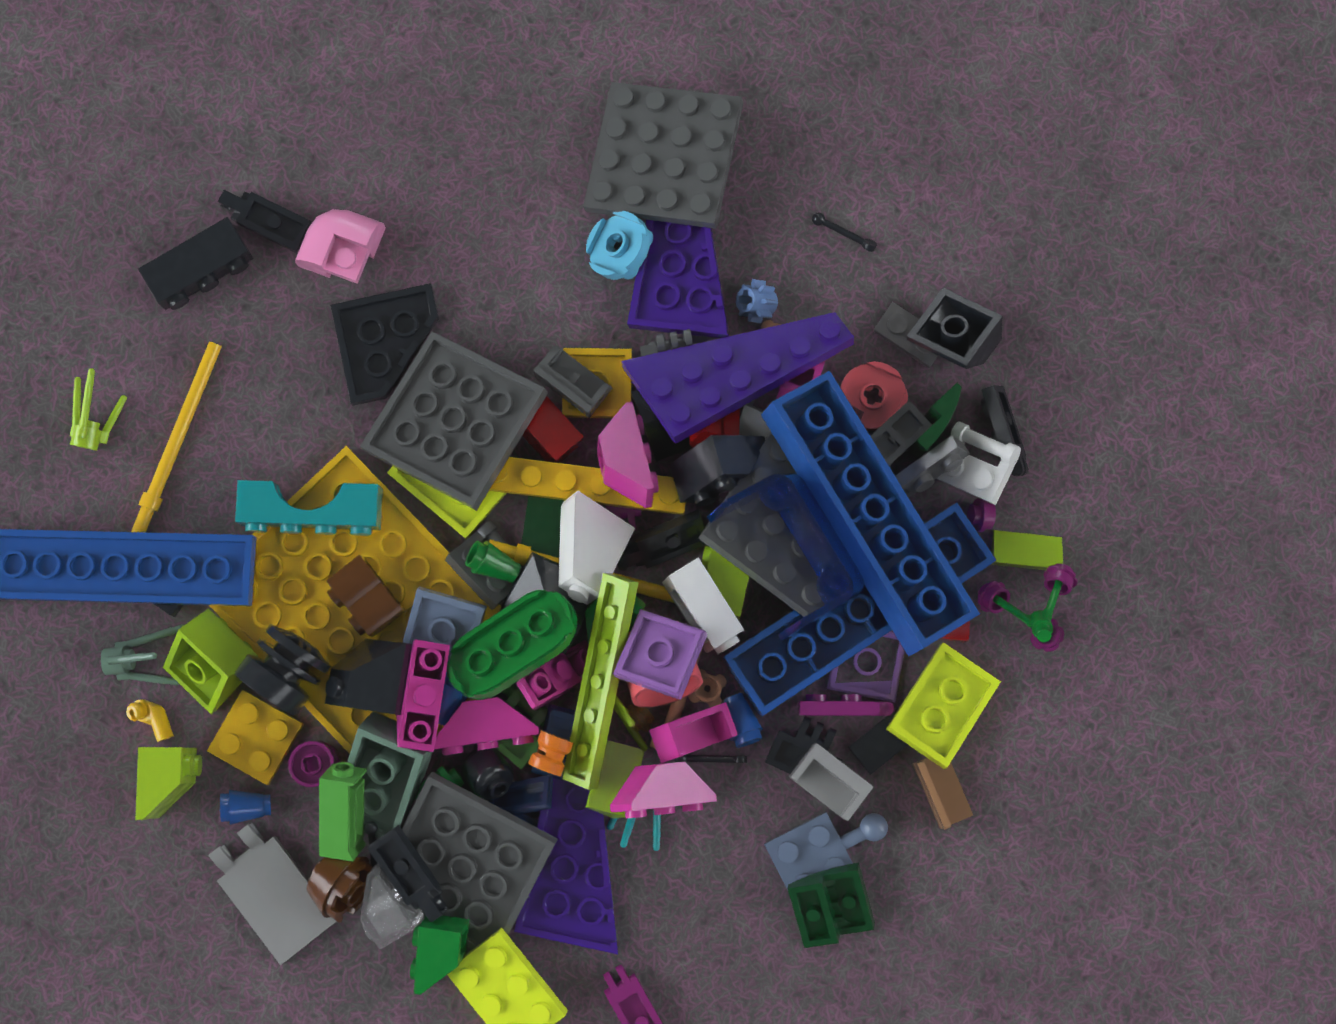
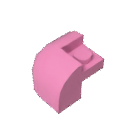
[295,209,386,284]

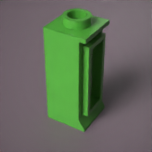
[319,762,367,862]

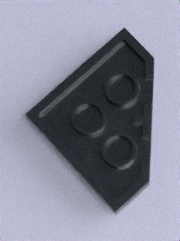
[330,283,439,406]

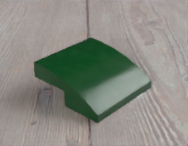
[909,382,962,460]
[521,496,602,558]
[787,862,875,948]

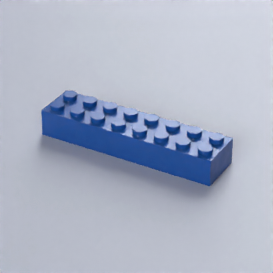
[761,371,980,657]
[723,502,996,717]

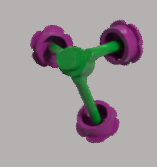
[978,564,1078,652]

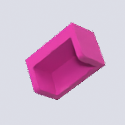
[649,702,737,763]

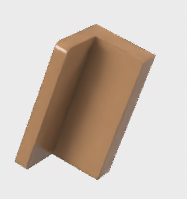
[912,757,973,830]

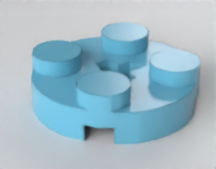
[586,211,653,280]

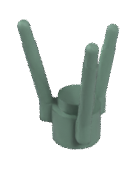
[101,624,184,686]

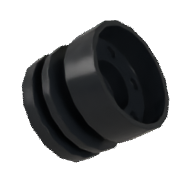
[235,623,332,716]

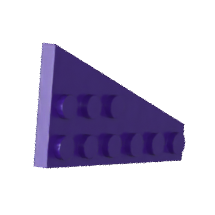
[627,220,729,338]
[621,312,854,444]
[514,778,618,954]

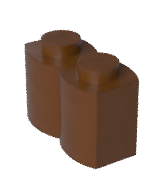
[326,555,406,637]

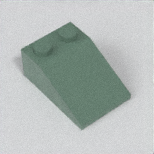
[347,712,433,838]

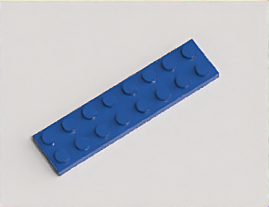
[0,529,257,606]

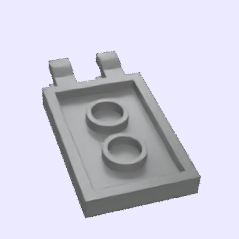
[208,823,337,965]

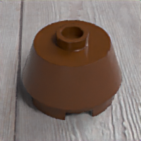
[307,855,378,923]

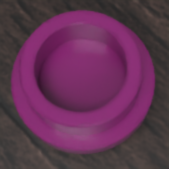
[967,498,996,532]

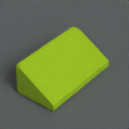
[991,530,1063,570]
[586,740,644,818]

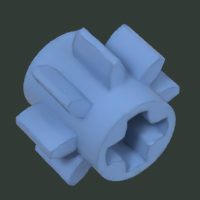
[736,279,778,323]

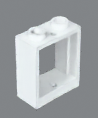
[662,557,744,654]

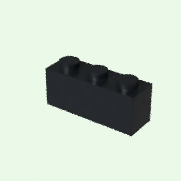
[138,217,254,310]

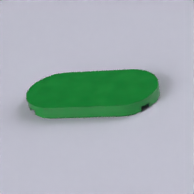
[446,590,577,700]

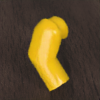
[126,699,174,742]

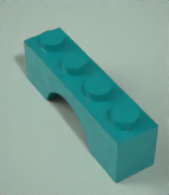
[235,480,383,536]

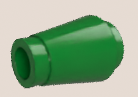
[465,541,521,583]

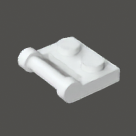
[936,421,1021,505]

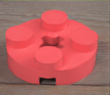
[840,361,908,431]

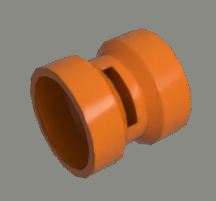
[528,730,574,777]

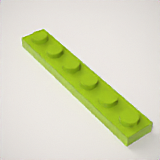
[562,573,639,790]

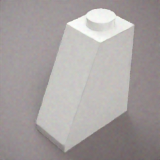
[558,491,635,605]

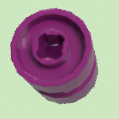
[288,741,341,787]

